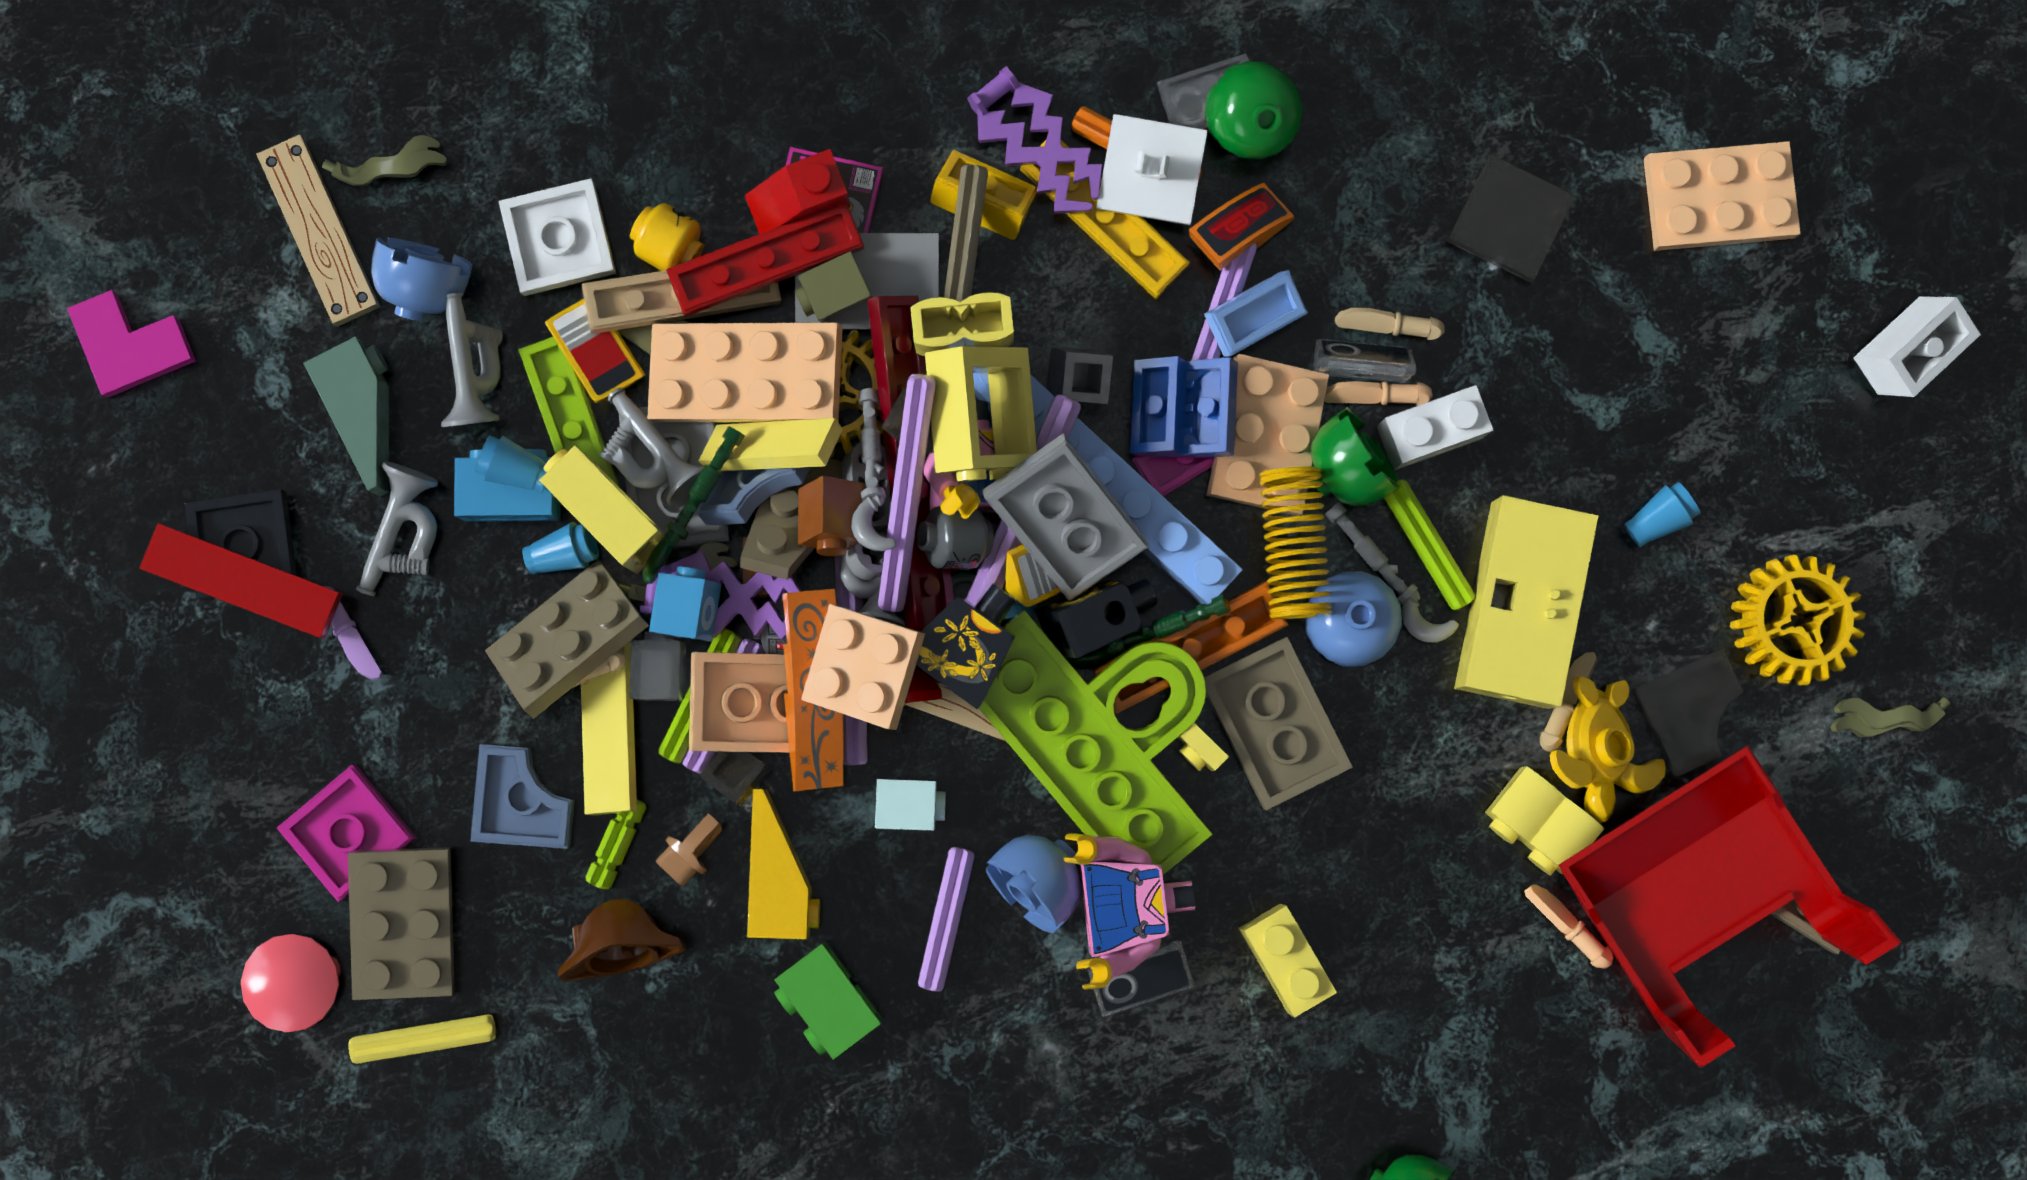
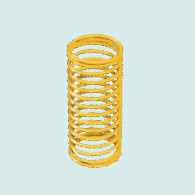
[1259,466,1332,619]

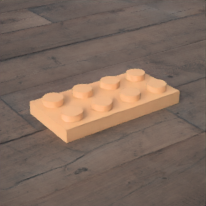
[647,323,843,422]

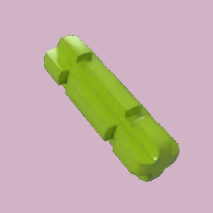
[586,799,646,890]

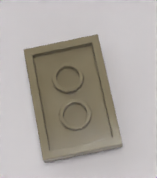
[485,559,649,719]
[1204,637,1353,811]
[348,847,455,1000]

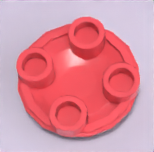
[241,934,341,1033]

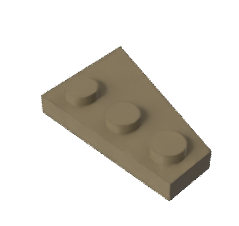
[740,458,866,580]

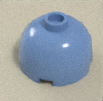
[371,238,472,321]
[1304,571,1402,667]
[986,835,1083,933]

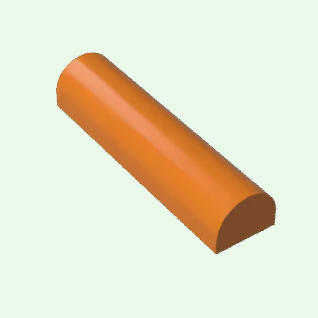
[1093,581,1288,714]

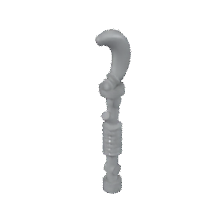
[851,388,896,551]
[1325,502,1459,642]

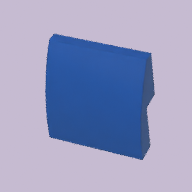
[1130,356,1238,457]

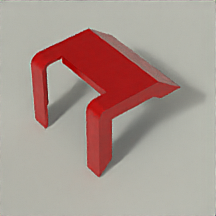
[1558,745,1901,1067]

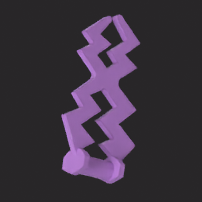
[967,66,1102,214]
[640,551,802,640]

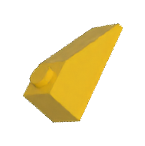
[747,789,820,939]

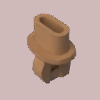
[656,813,722,887]

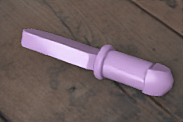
[324,586,382,680]

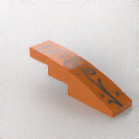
[782,589,843,791]

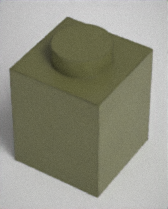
[795,251,873,323]

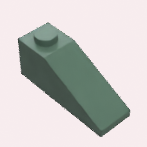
[303,336,389,497]

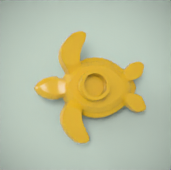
[1550,676,1666,823]

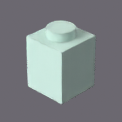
[875,779,946,831]

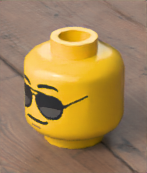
[630,203,704,271]

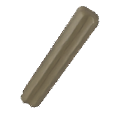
[944,164,988,302]

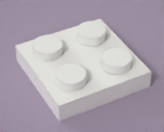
[499,178,616,296]

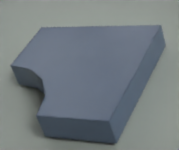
[698,467,810,525]
[470,744,575,849]

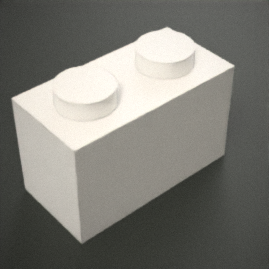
[1854,297,1981,397]
[1377,385,1493,470]

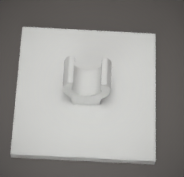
[1097,114,1207,225]

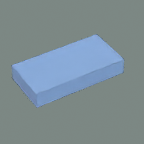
[1204,270,1308,357]

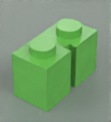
[774,941,883,1060]

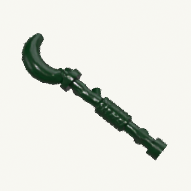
[642,426,745,584]
[1064,594,1231,669]

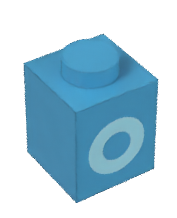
[649,566,722,642]

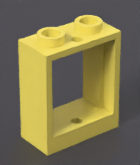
[925,346,1037,482]
[539,446,665,574]

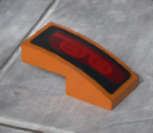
[1189,183,1294,270]

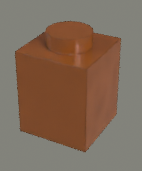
[798,475,866,556]

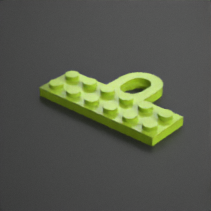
[979,609,1212,875]

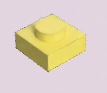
[1177,723,1229,771]

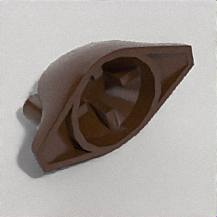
[558,899,686,982]

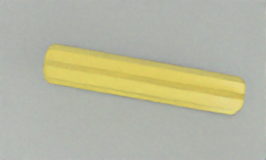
[349,1014,496,1064]

